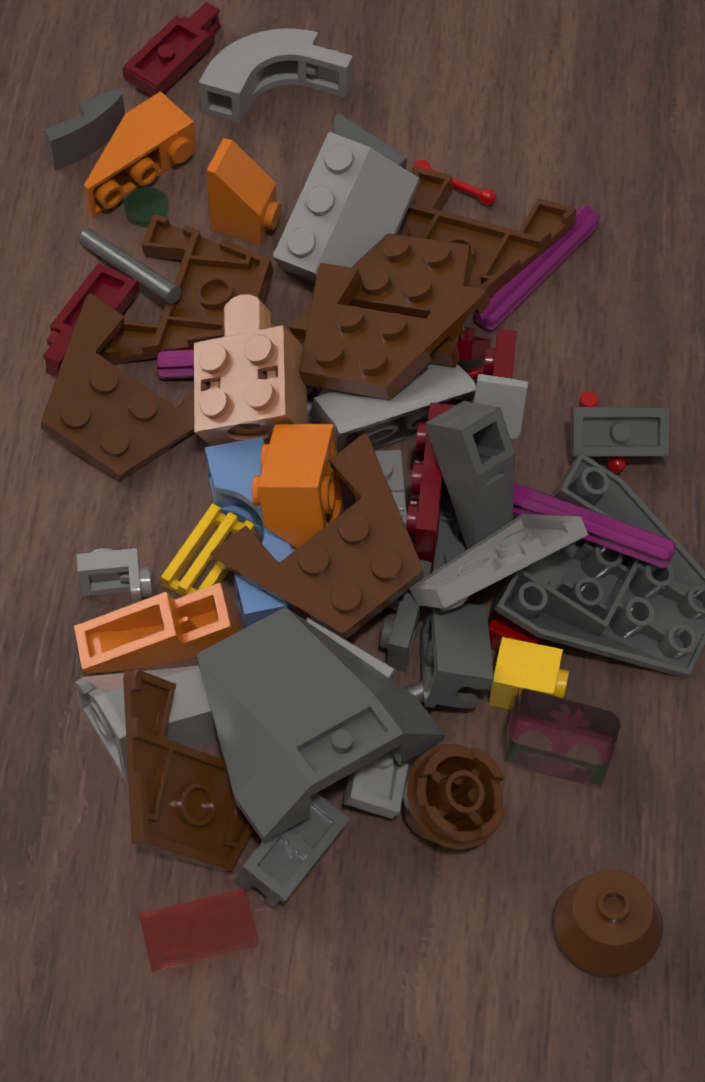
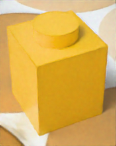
[489,637,569,711]

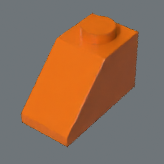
[206,138,282,245]

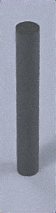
[79,228,181,304]

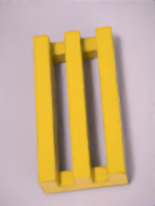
[161,503,255,596]

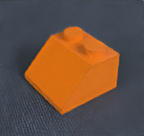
[252,424,345,549]

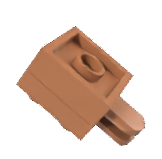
[194,294,308,446]

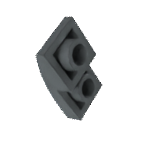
[44,88,125,171]

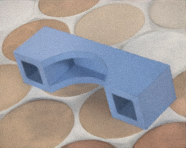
[205,437,305,628]

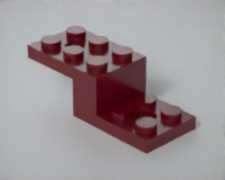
[406,329,517,573]

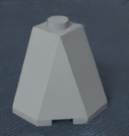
[75,666,218,785]

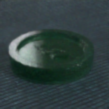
[124,187,169,228]

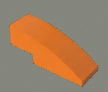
[74,583,242,674]

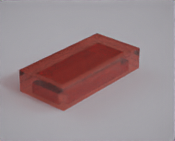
[139,888,258,972]

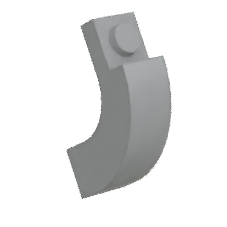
[199,28,353,124]

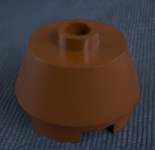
[402,744,507,849]
[554,870,663,978]

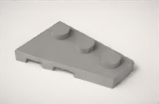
[410,514,588,611]

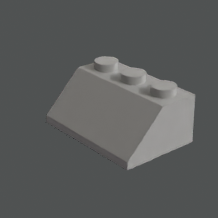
[272,132,420,284]
[310,363,476,453]

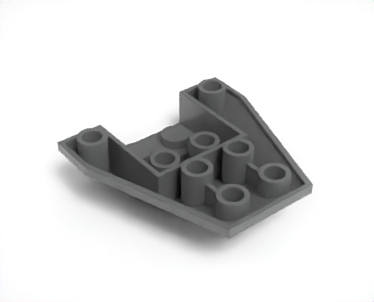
[494,453,705,678]
[197,607,445,843]

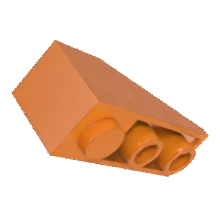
[84,91,196,218]

